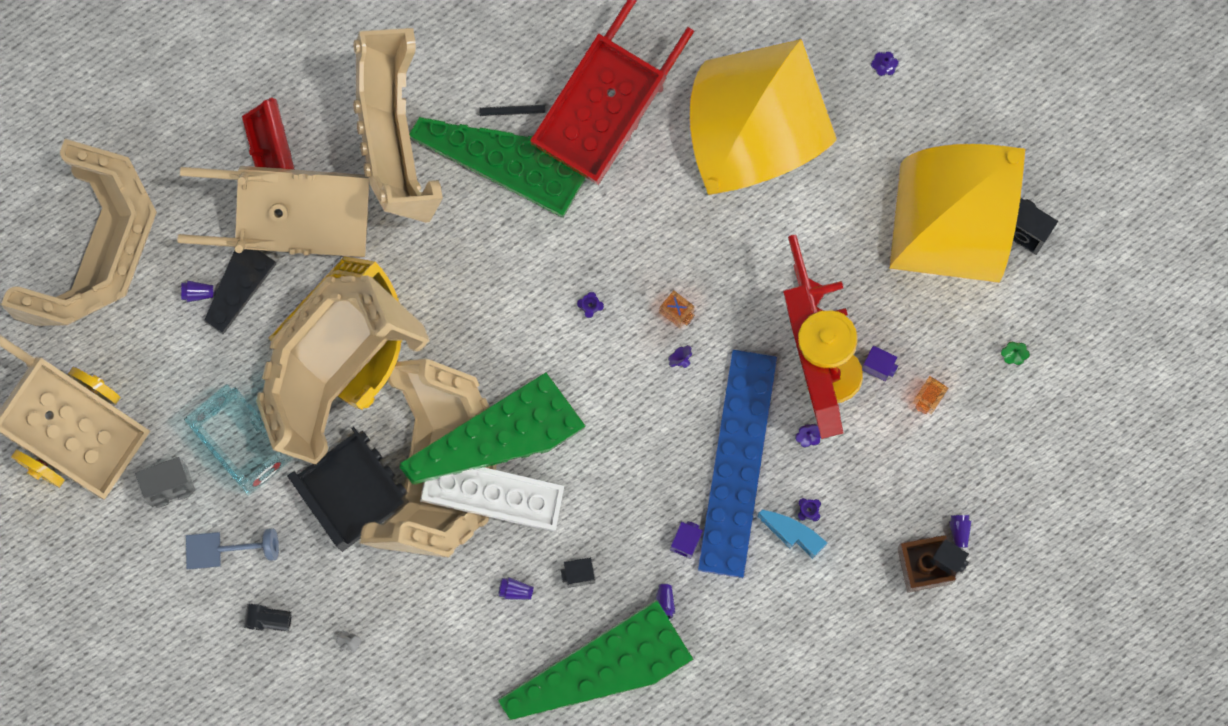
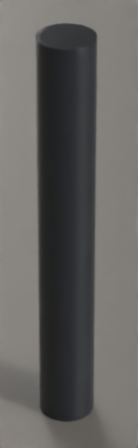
[479,104,545,116]

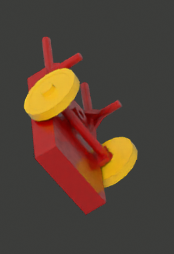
[783,235,863,439]

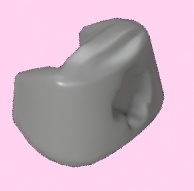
[337,631,361,653]

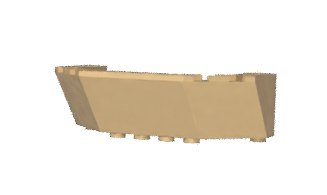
[353,28,443,223]
[1,139,157,326]
[256,275,430,464]
[360,359,497,557]

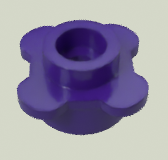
[577,292,604,318]
[798,498,821,522]

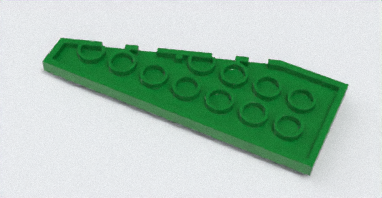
[409,117,586,218]
[399,372,586,485]
[498,599,694,720]

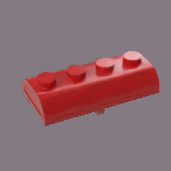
[242,97,295,170]

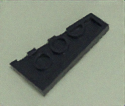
[204,249,277,335]

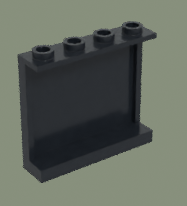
[287,426,409,552]

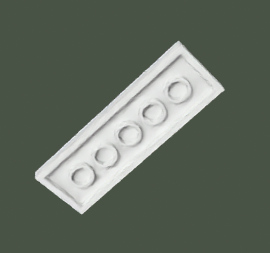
[420,467,564,532]

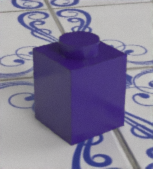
[862,345,899,382]
[670,521,703,559]

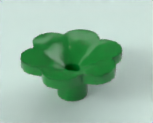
[1001,341,1030,365]

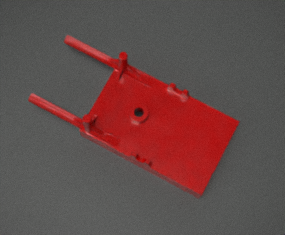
[530,0,695,185]

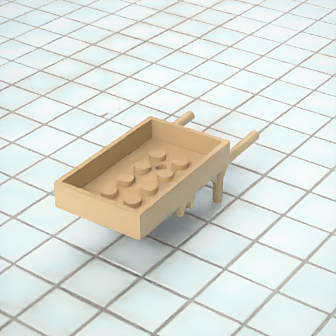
[178,166,370,257]

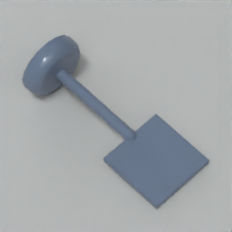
[186,528,279,570]

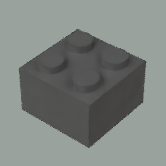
[135,457,196,508]

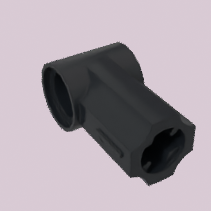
[243,604,292,632]

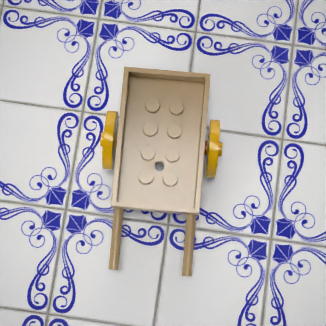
[0,335,150,500]

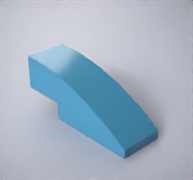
[757,510,827,559]

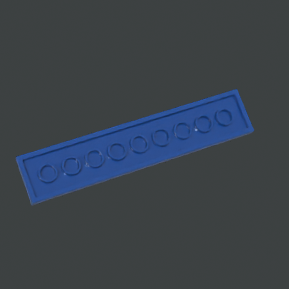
[698,350,777,579]

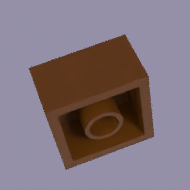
[897,535,956,593]

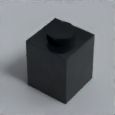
[930,539,969,577]
[560,557,595,588]

